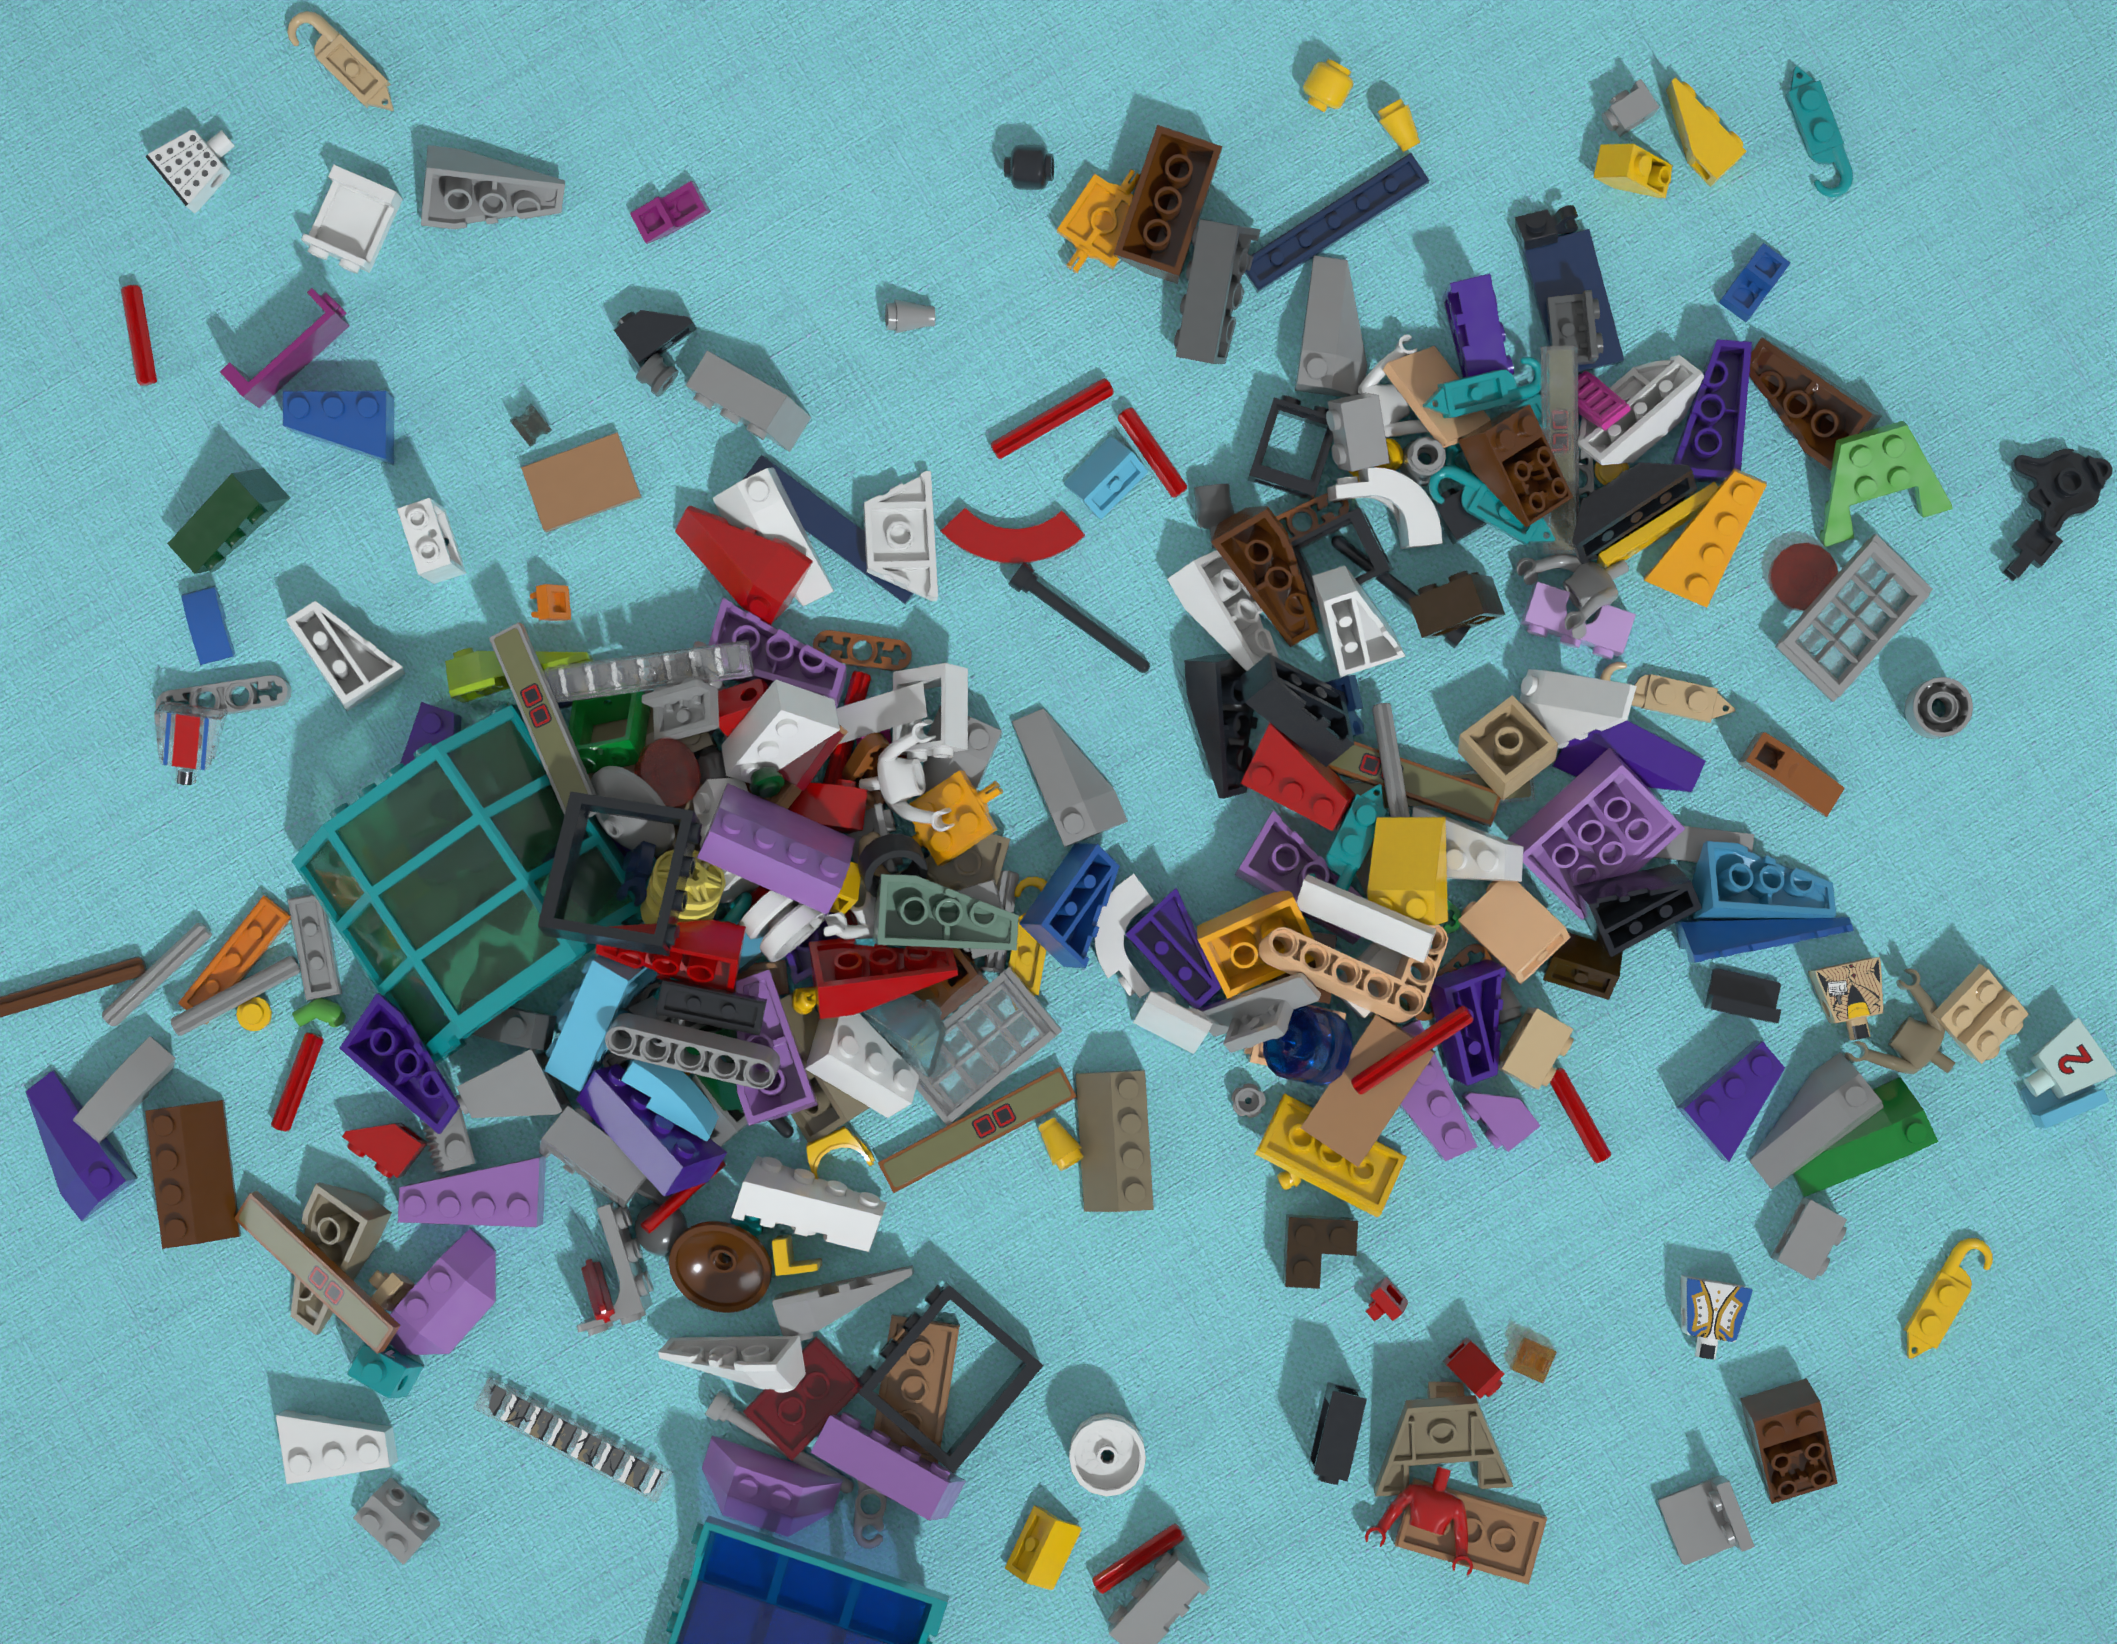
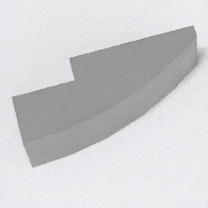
[73,1036,176,1143]

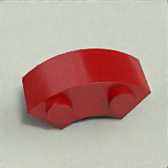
[788,779,868,834]

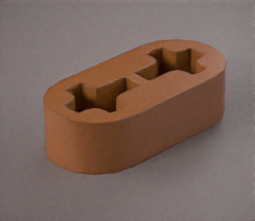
[842,732,890,788]

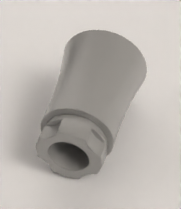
[1399,437,1446,486]

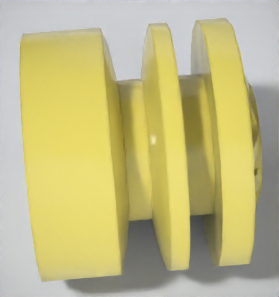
[640,850,726,924]

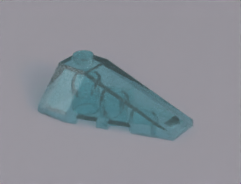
[859,994,947,1078]

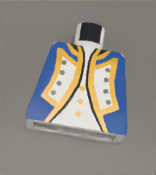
[1680,1275,1753,1360]

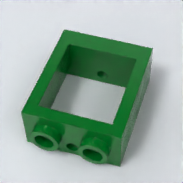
[568,683,651,774]

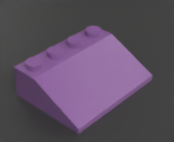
[1507,748,1685,920]
[697,783,855,915]

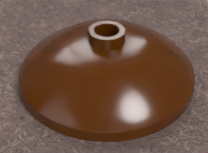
[669,1221,772,1313]

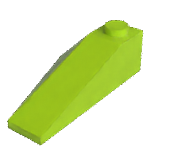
[445,648,594,703]

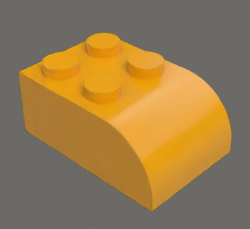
[1197,891,1315,999]

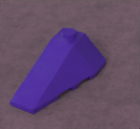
[25,1070,138,1221]

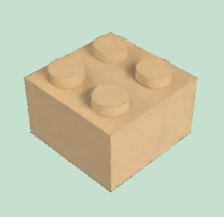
[1458,695,1558,800]
[1498,1007,1574,1090]

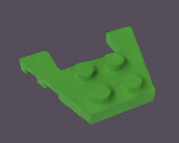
[1819,421,1953,547]

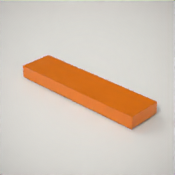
[178,895,291,1024]

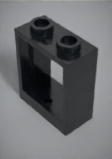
[1248,395,1334,500]
[1291,507,1394,607]
[1309,1382,1367,1485]

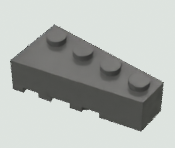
[1174,219,1261,364]

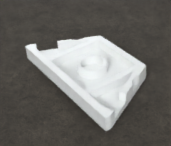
[863,471,938,601]

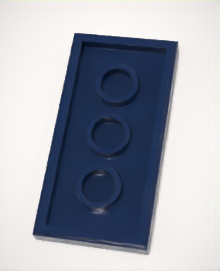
[1522,229,1624,374]

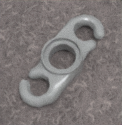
[853,1480,887,1549]

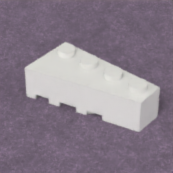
[731,1156,887,1252]

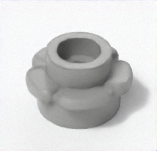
[1231,1084,1266,1118]

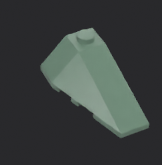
[873,874,1019,950]

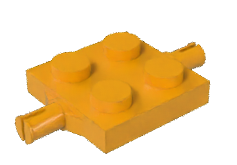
[1057,169,1140,274]
[909,770,1003,866]

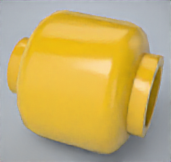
[1303,58,1354,113]

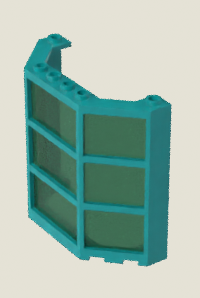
[291,703,643,1065]

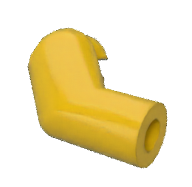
[791,986,817,1015]

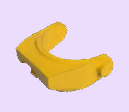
[806,1126,875,1179]

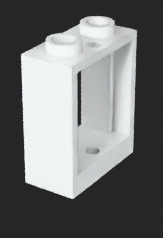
[397,498,466,584]
[893,663,968,762]

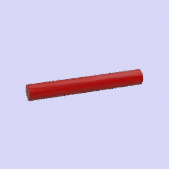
[640,1160,726,1234]

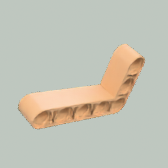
[1258,925,1448,1023]

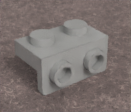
[642,678,719,744]
[353,1478,440,1565]

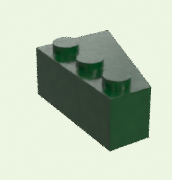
[167,468,290,574]

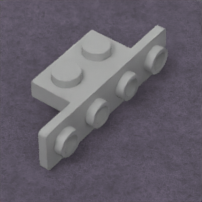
[1198,973,1321,1053]

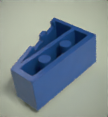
[283,391,394,465]
[1019,843,1120,968]

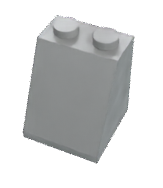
[456,1049,573,1118]

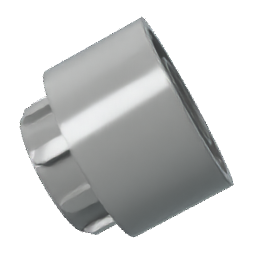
[1905,677,1973,739]

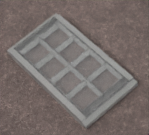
[1775,534,1933,702]
[901,967,1063,1126]

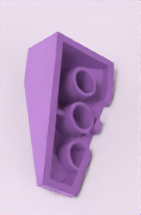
[736,970,818,1126]

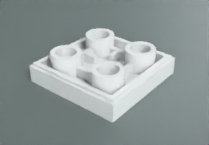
[1133,991,1213,1054]

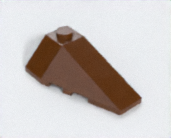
[1749,337,1882,470]
[1211,506,1319,647]

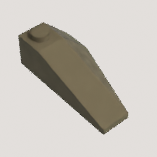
[290,1182,392,1335]

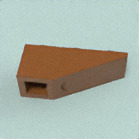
[1738,732,1845,817]

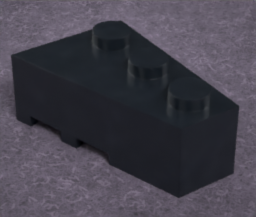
[1241,653,1354,767]
[1573,864,1702,957]

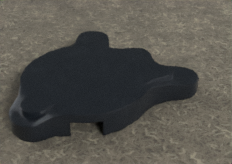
[2011,449,2113,536]

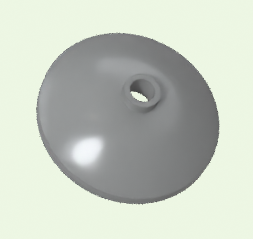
[590,766,675,856]

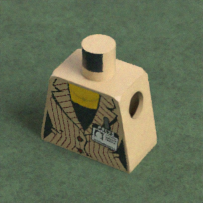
[1808,957,1883,1041]

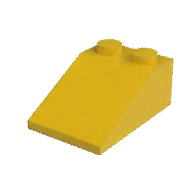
[1367,817,1448,926]

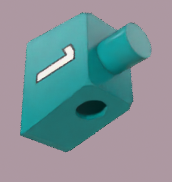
[347,1341,424,1399]

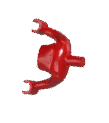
[1365,1466,1473,1576]

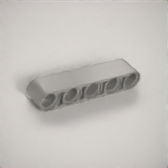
[605,1013,780,1089]

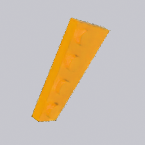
[1644,468,1767,608]

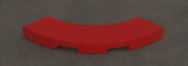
[940,508,1085,564]

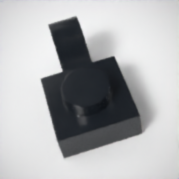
[1515,205,1578,251]
[2002,519,2063,581]

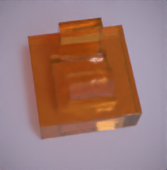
[1510,1336,1557,1383]

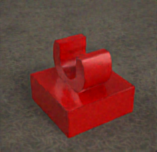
[1365,1276,1409,1322]

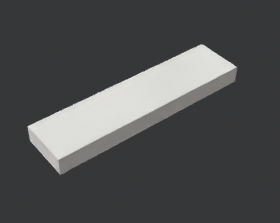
[1297,875,1437,963]

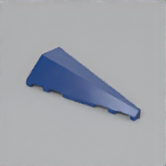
[1675,917,1854,963]

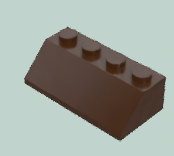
[1114,125,1223,284]
[145,1100,241,1249]

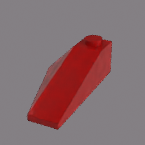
[675,505,813,626]
[596,920,746,992]
[809,938,958,1019]

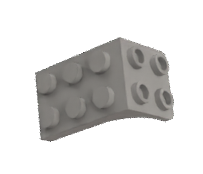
[576,1202,653,1336]

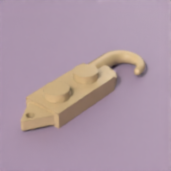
[287,11,394,111]
[1600,662,1736,723]

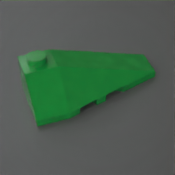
[1793,1077,1939,1197]

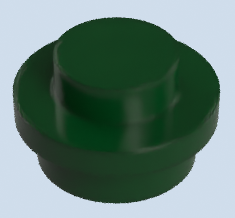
[750,767,785,798]

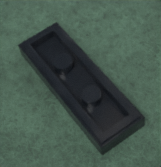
[656,978,767,1036]

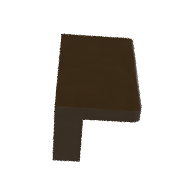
[1543,932,1623,1000]

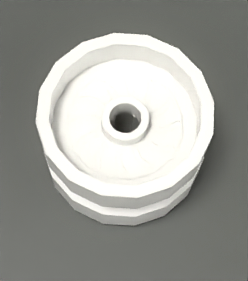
[739,890,829,963]
[1069,1413,1146,1497]

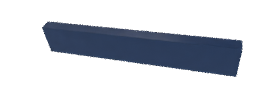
[1245,153,1430,293]
[743,455,914,605]

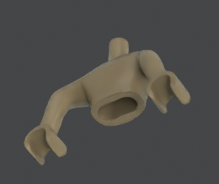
[1845,969,1955,1074]

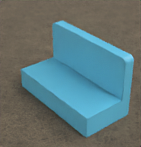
[1064,436,1148,520]
[2020,1085,2109,1129]

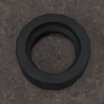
[858,834,928,898]

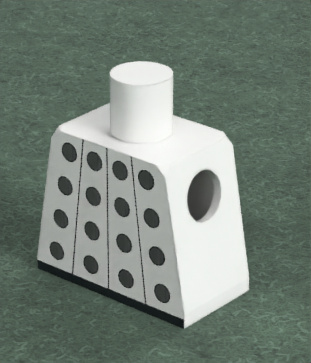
[145,130,235,214]

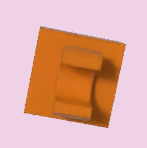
[530,584,571,621]

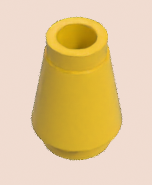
[1378,98,1421,152]
[1038,1117,1084,1171]

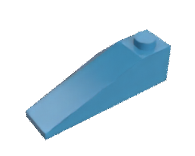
[1692,841,1836,921]

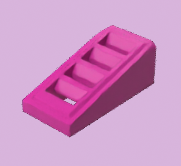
[1575,371,1631,431]

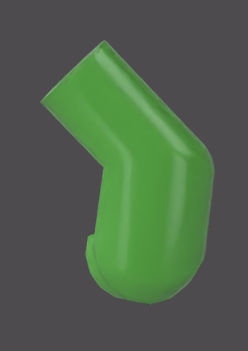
[292,998,346,1027]

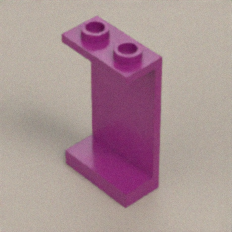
[220,288,349,408]

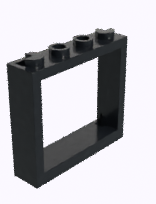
[538,791,702,956]
[856,1282,1044,1474]

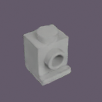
[1602,79,1659,137]

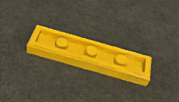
[1597,481,1718,569]

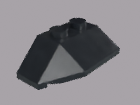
[1572,462,1697,564]

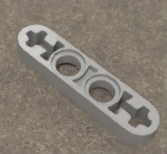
[155,675,292,722]

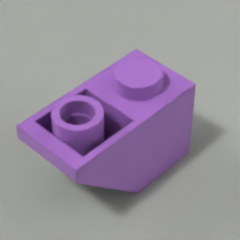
[1462,1092,1541,1152]

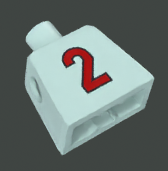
[2024,1018,2117,1099]

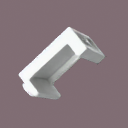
[301,165,403,274]

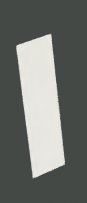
[836,682,928,744]

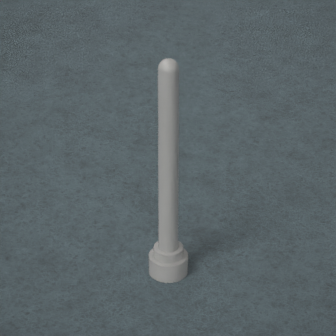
[705,1391,854,1494]

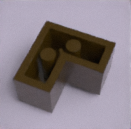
[1408,571,1505,639]
[1283,1214,1358,1289]

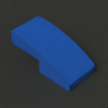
[1718,243,1791,322]
[181,586,235,665]

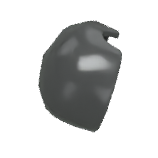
[635,1202,688,1257]

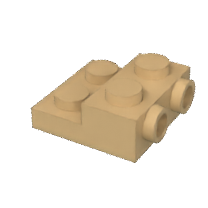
[1932,964,2029,1064]

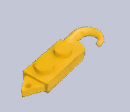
[1008,876,1048,1011]
[1904,1238,1993,1359]

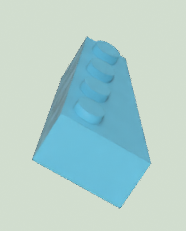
[544,955,647,1092]

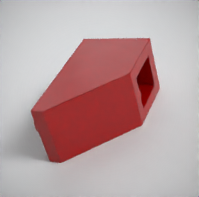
[342,1122,427,1179]
[1443,1337,1505,1399]

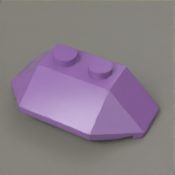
[390,1228,496,1355]
[702,1436,843,1537]

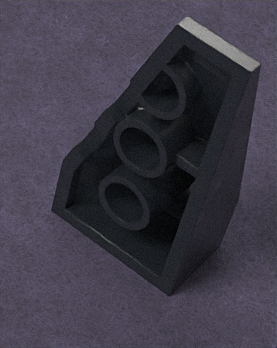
[1184,654,1258,799]

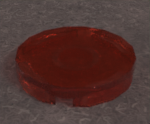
[1768,543,1838,612]
[634,739,701,808]

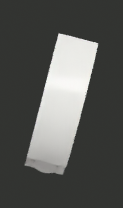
[1327,467,1443,549]
[1094,874,1154,998]

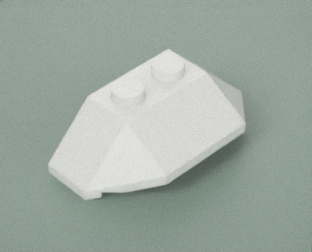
[1578,355,1704,465]

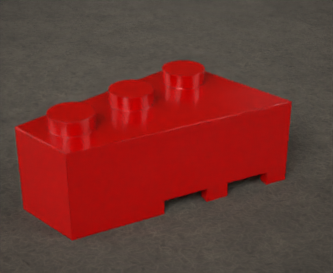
[1241,723,1355,831]

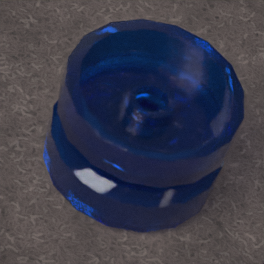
[1263,1005,1352,1086]

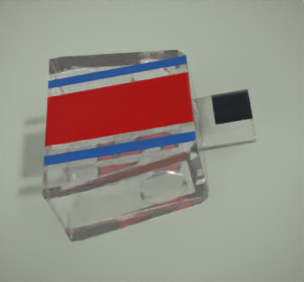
[154,701,228,785]

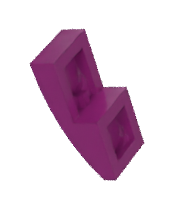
[630,181,711,244]

